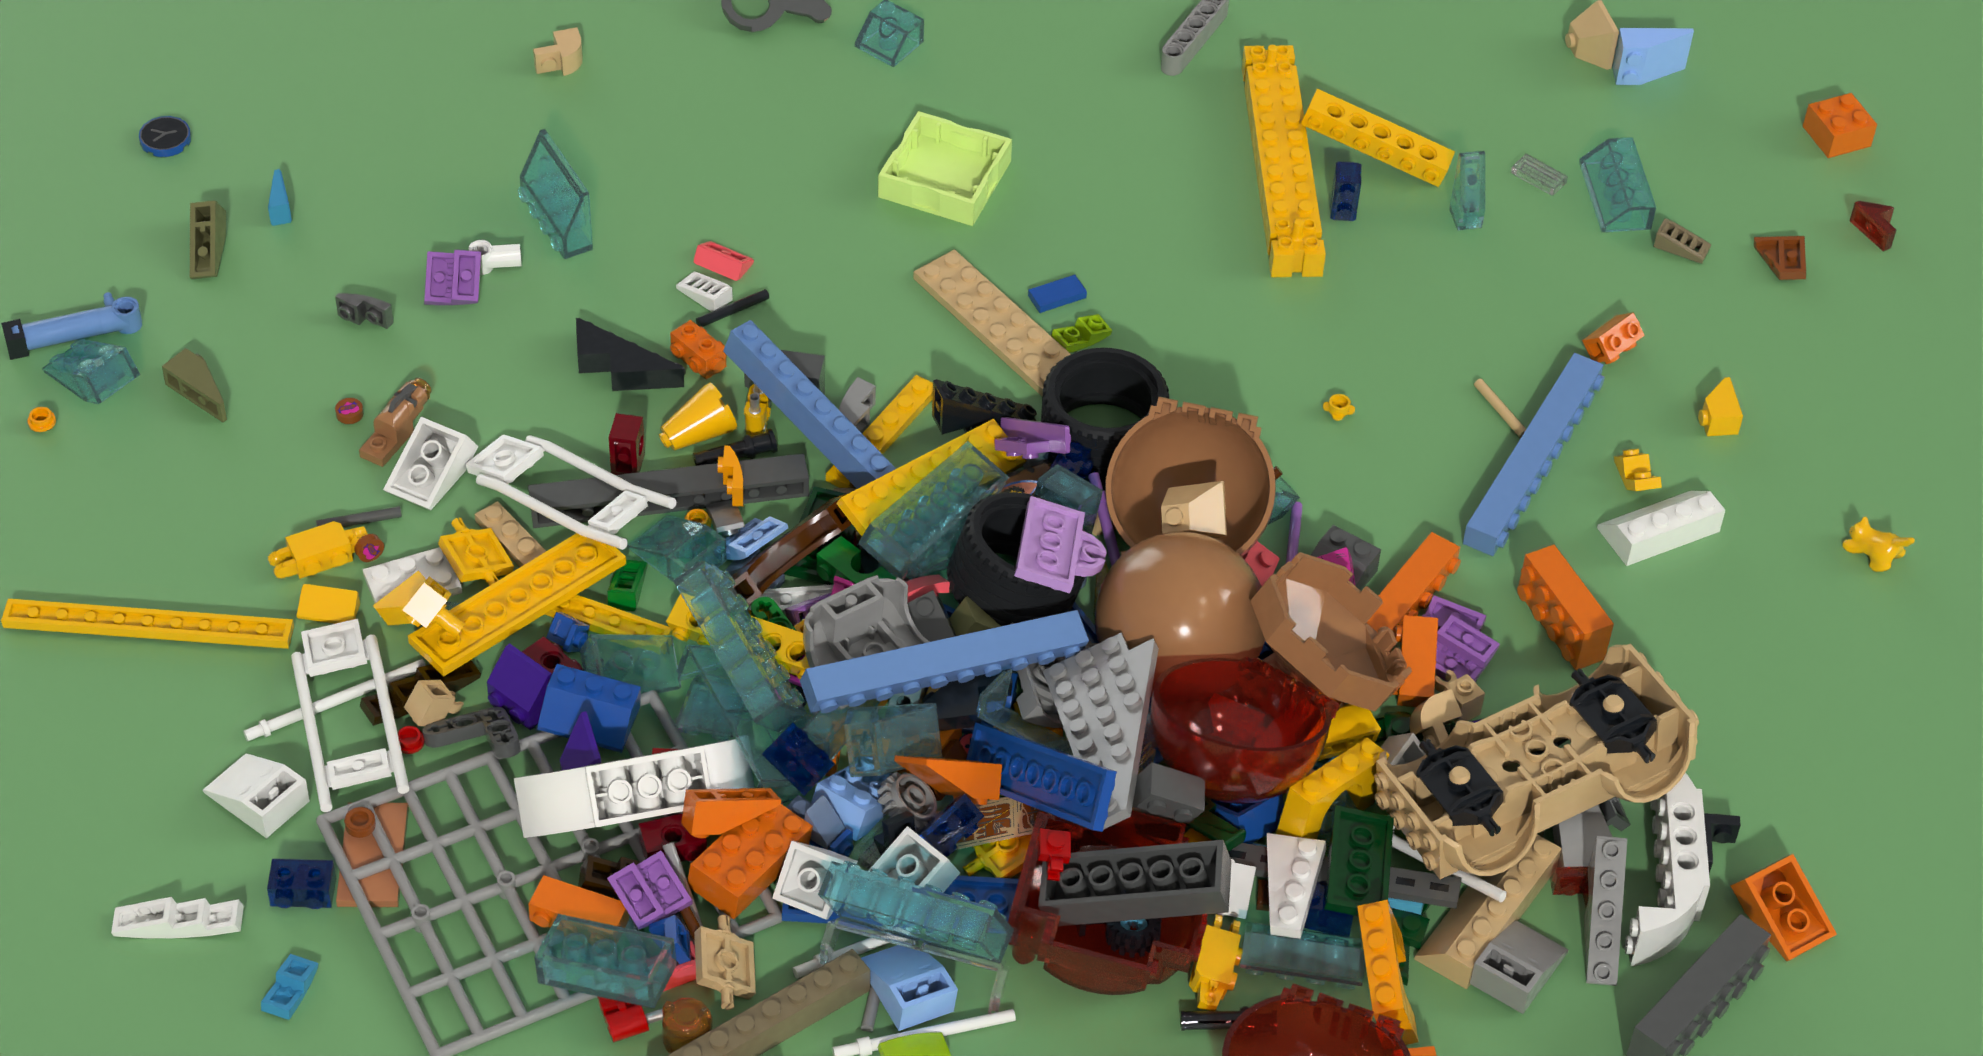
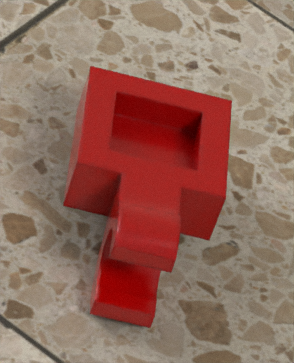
[1038,828,1071,881]

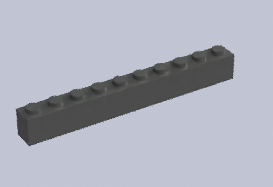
[528,454,809,528]

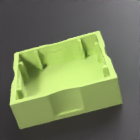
[878,111,1012,226]

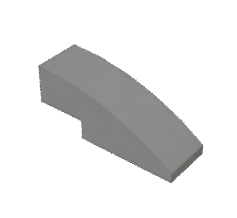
[839,377,876,433]

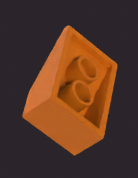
[894,755,1002,805]
[1731,854,1837,961]

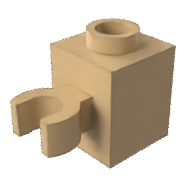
[1435,670,1485,723]
[404,680,464,726]

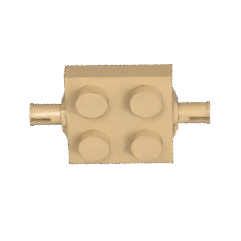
[694,915,756,1010]

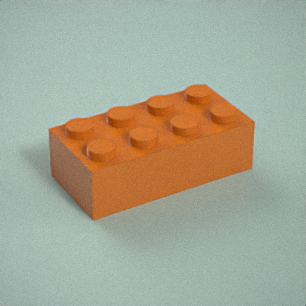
[1517,544,1614,670]
[688,804,813,919]

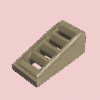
[1654,219,1711,264]

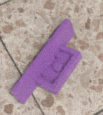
[995,417,1071,459]

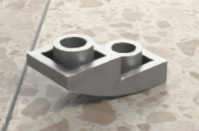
[335,293,393,329]
[706,500,745,536]

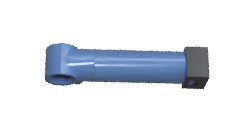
[1,292,142,360]

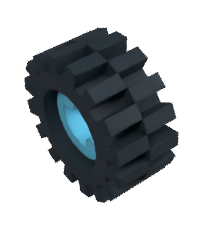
[1105,918,1162,958]

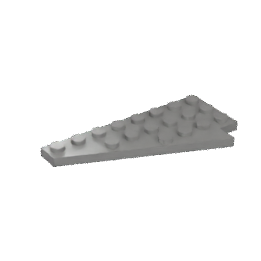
[1043,633,1159,830]

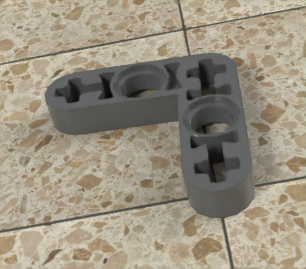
[422,707,521,758]

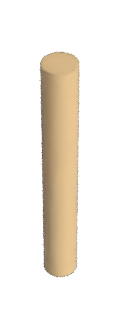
[1474,379,1526,439]

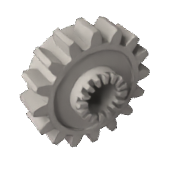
[877,772,938,835]

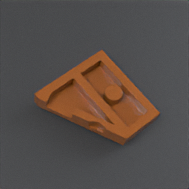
[1754,236,1806,280]

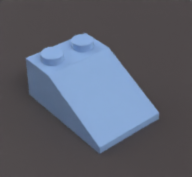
[1612,28,1694,85]

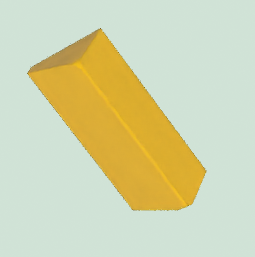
[297,584,360,624]

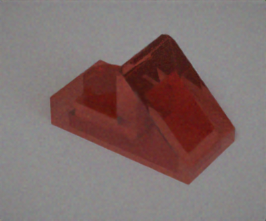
[1850,201,1896,252]
[1551,866,1589,908]

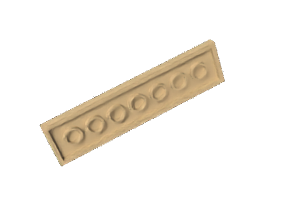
[913,249,1071,396]

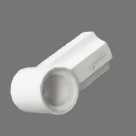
[468,240,522,275]

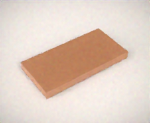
[336,802,409,907]

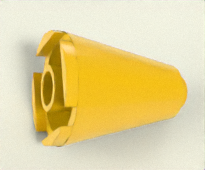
[659,382,738,451]

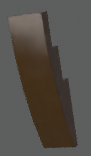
[360,660,481,726]

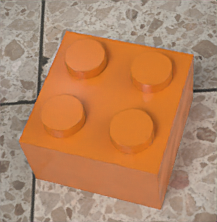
[1803,93,1877,158]

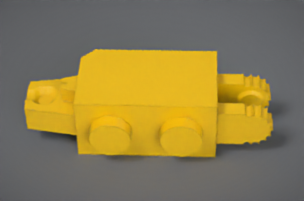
[268,521,368,579]
[1188,914,1243,1011]

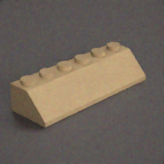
[1414,835,1562,989]

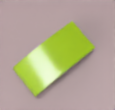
[1051,314,1112,353]
[878,1032,951,1056]

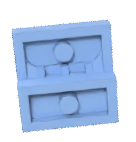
[714,516,788,560]

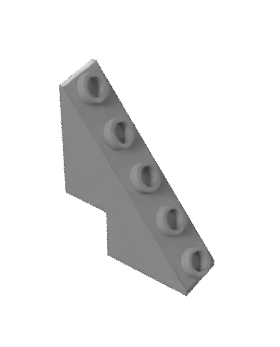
[1584,836,1627,986]

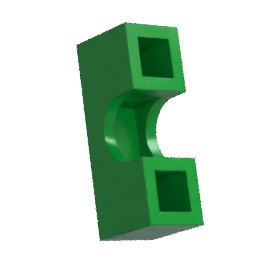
[817,536,897,585]

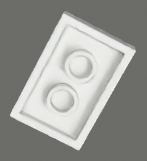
[363,547,462,617]

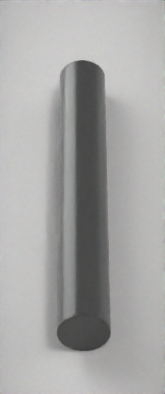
[316,506,402,527]

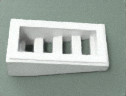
[676,271,733,312]

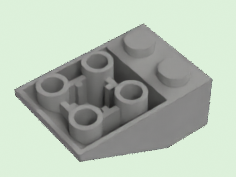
[1470,920,1569,1014]

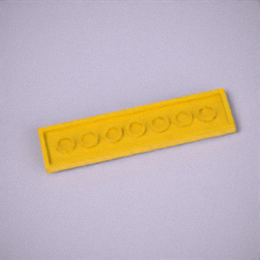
[836,419,1027,547]
[408,533,626,677]

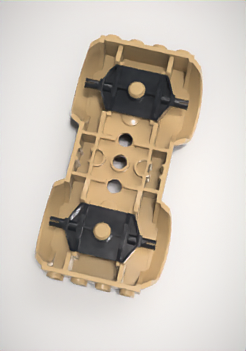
[1374,643,1699,879]

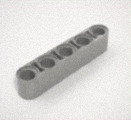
[1161,0,1229,76]

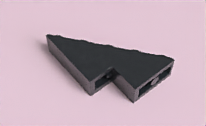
[576,318,686,391]
[932,379,1037,435]
[900,669,1013,736]

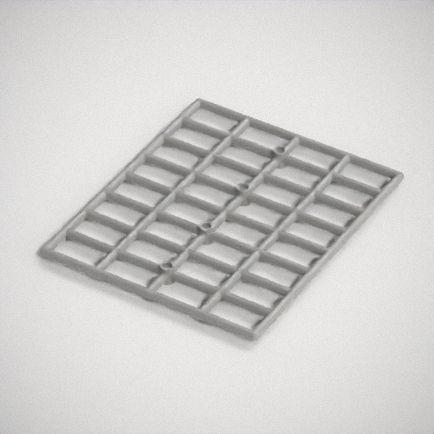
[316,690,782,1056]

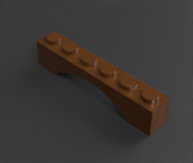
[711,494,852,611]

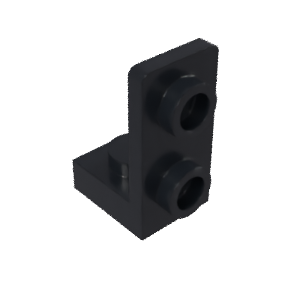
[1704,813,1741,874]

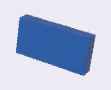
[1028,275,1087,313]

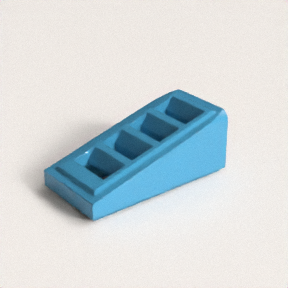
[268,169,292,226]

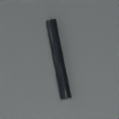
[696,289,769,327]

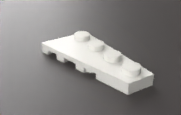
[1267,833,1326,939]

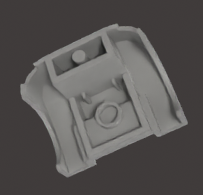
[803,575,930,709]

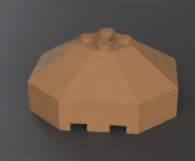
[1250,552,1412,711]

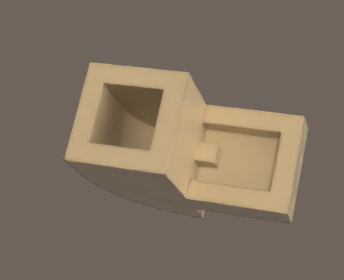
[533,27,583,76]
[1410,689,1463,747]

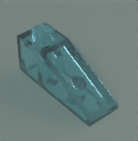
[1449,151,1485,230]

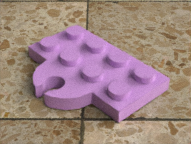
[1014,496,1107,593]

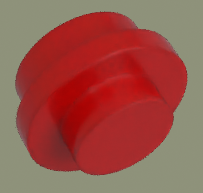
[398,726,425,754]

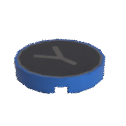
[139,116,191,157]

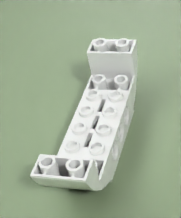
[513,737,755,838]
[1624,772,1710,967]

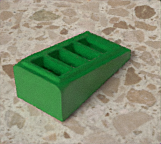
[607,560,647,611]

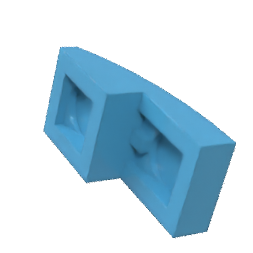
[261,954,318,1020]

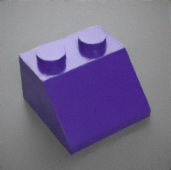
[487,643,552,730]

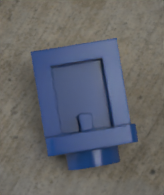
[546,612,590,652]

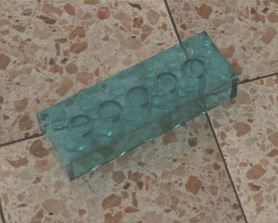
[858,441,1010,579]
[673,561,807,733]
[818,861,1014,964]

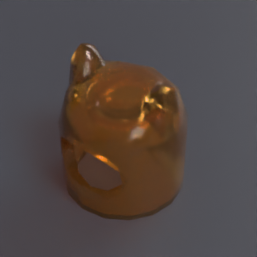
[662,997,713,1054]

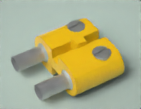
[744,383,771,436]

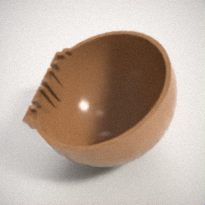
[1106,397,1276,557]
[1095,532,1265,701]

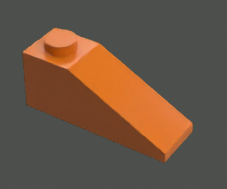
[681,788,781,838]

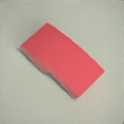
[906,574,950,602]

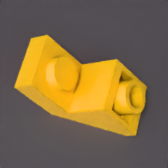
[1614,449,1662,491]

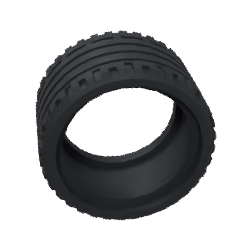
[1041,348,1169,481]
[947,492,1092,626]

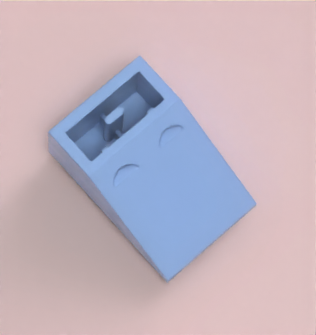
[811,758,894,841]
[861,940,958,1031]

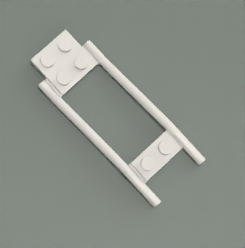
[465,434,676,550]
[291,619,409,812]

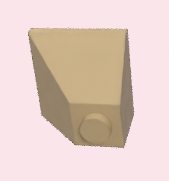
[1565,0,1619,70]
[1161,481,1227,538]

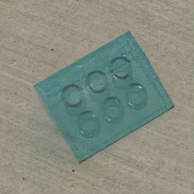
[518,129,593,260]

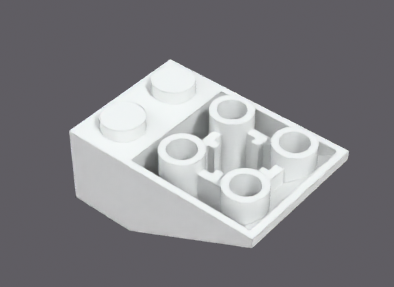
[203,753,310,839]

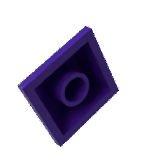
[560,711,601,771]

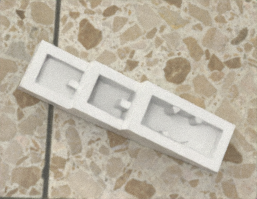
[111,897,244,939]

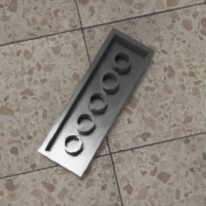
[1038,840,1231,927]
[1626,914,1771,1056]

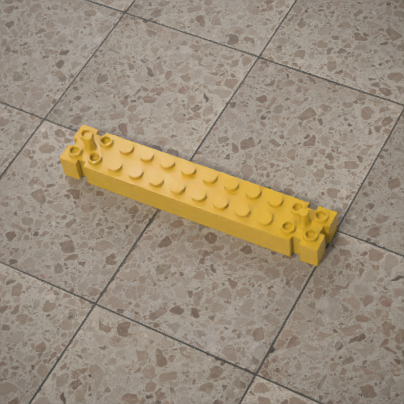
[1241,44,1326,277]

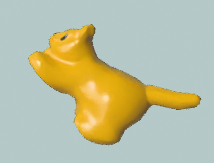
[1842,517,1915,572]

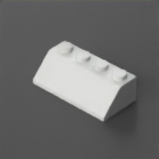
[1597,491,1725,566]

